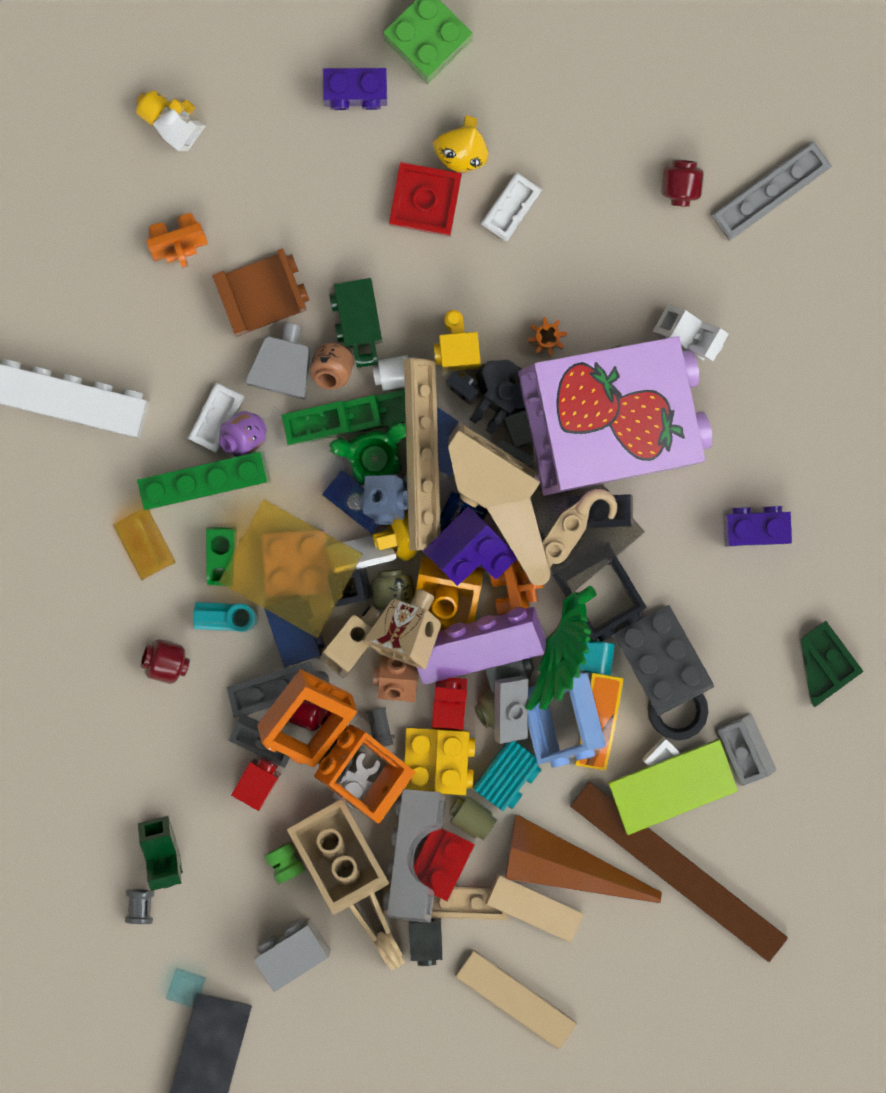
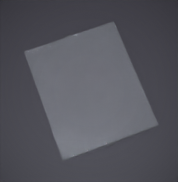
[207,405,346,543]

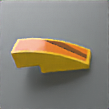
[575,673,624,770]

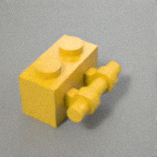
[434,310,481,372]

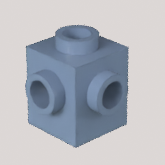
[360,475,408,525]

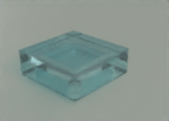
[166,968,206,1008]

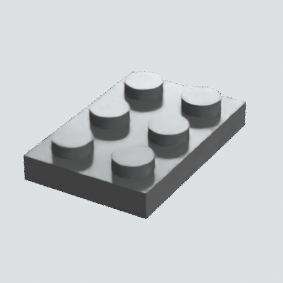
[614,605,714,716]

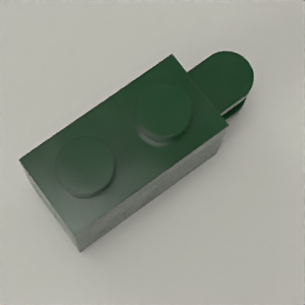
[329,278,383,368]

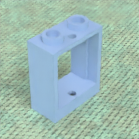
[528,673,606,768]

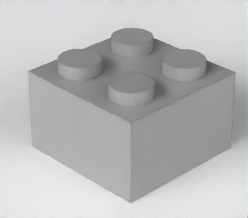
[253,918,330,992]

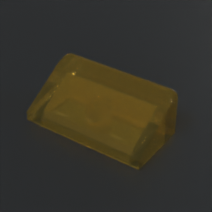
[113,509,175,580]

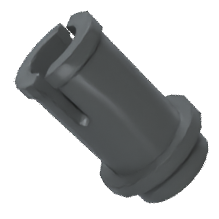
[366,707,395,747]

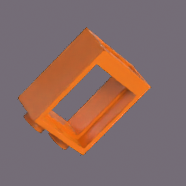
[257,669,358,768]
[314,724,415,824]

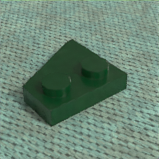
[799,621,864,707]

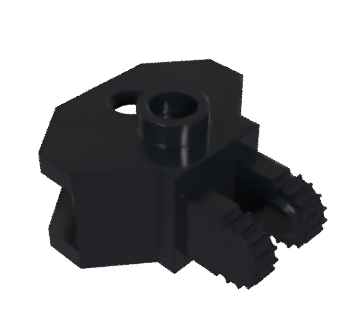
[469,359,526,435]

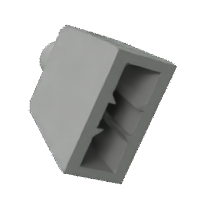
[246,322,310,400]

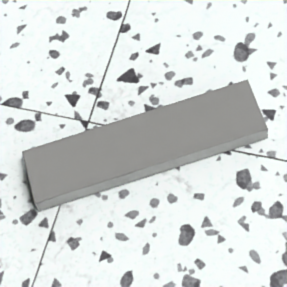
[711,141,832,241]

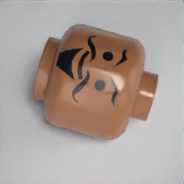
[310,343,354,390]

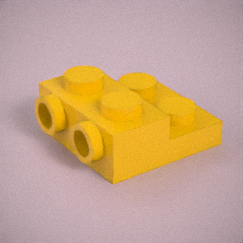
[404,727,475,795]

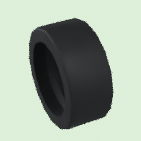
[647,693,709,740]

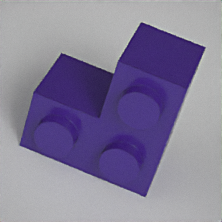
[423,506,517,586]

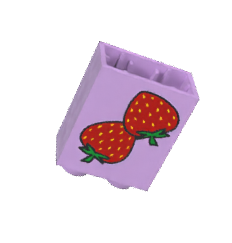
[518,336,712,495]

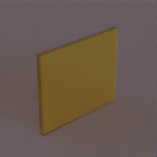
[219,499,363,638]

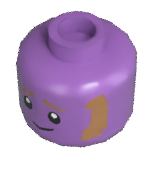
[219,411,267,457]

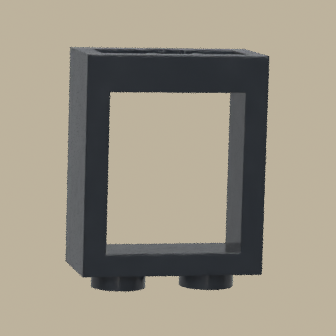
[552,543,647,642]

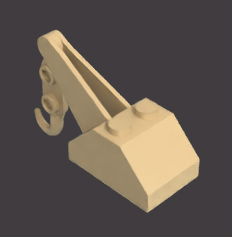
[448,422,617,586]
[287,798,405,971]

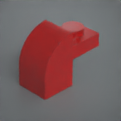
[432,678,468,731]

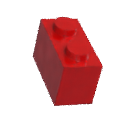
[231,757,281,811]

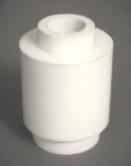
[373,355,416,391]

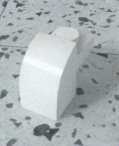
[653,304,729,361]

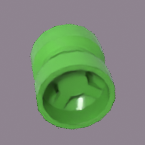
[263,842,306,884]

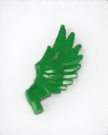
[525,586,597,711]

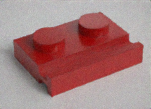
[414,828,475,902]

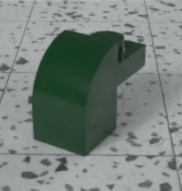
[138,816,183,891]

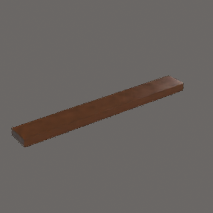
[570,781,788,962]

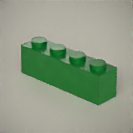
[137,451,271,511]

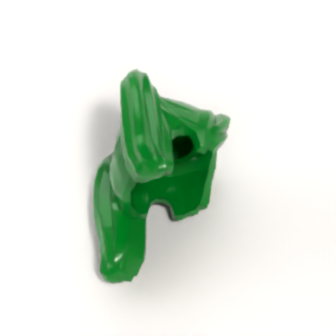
[329,422,406,485]

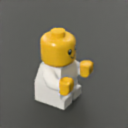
[136,90,206,151]

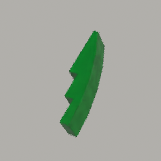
[281,389,406,446]

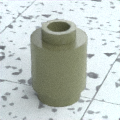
[448,796,497,840]

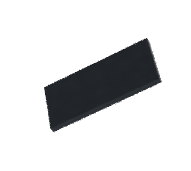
[169,992,252,1093]

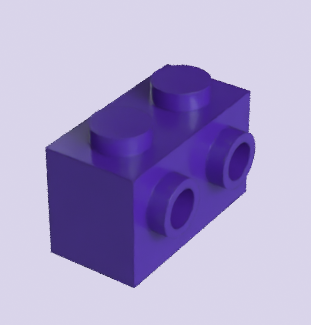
[323,68,387,111]
[723,506,792,547]

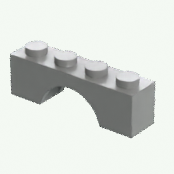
[384,789,446,923]

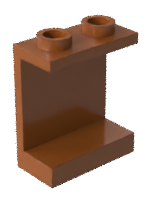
[212,248,310,337]

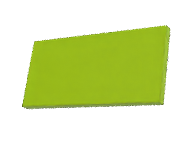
[608,738,738,835]

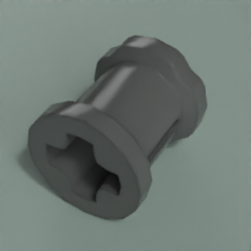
[125,889,155,924]

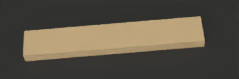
[404,358,441,550]

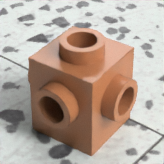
[372,655,418,702]

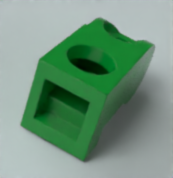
[206,527,237,587]

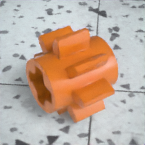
[528,317,567,357]

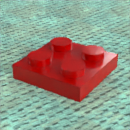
[389,162,462,237]

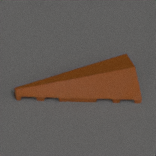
[505,815,662,903]

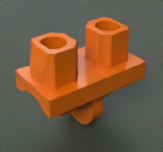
[146,213,208,268]
[490,560,544,616]

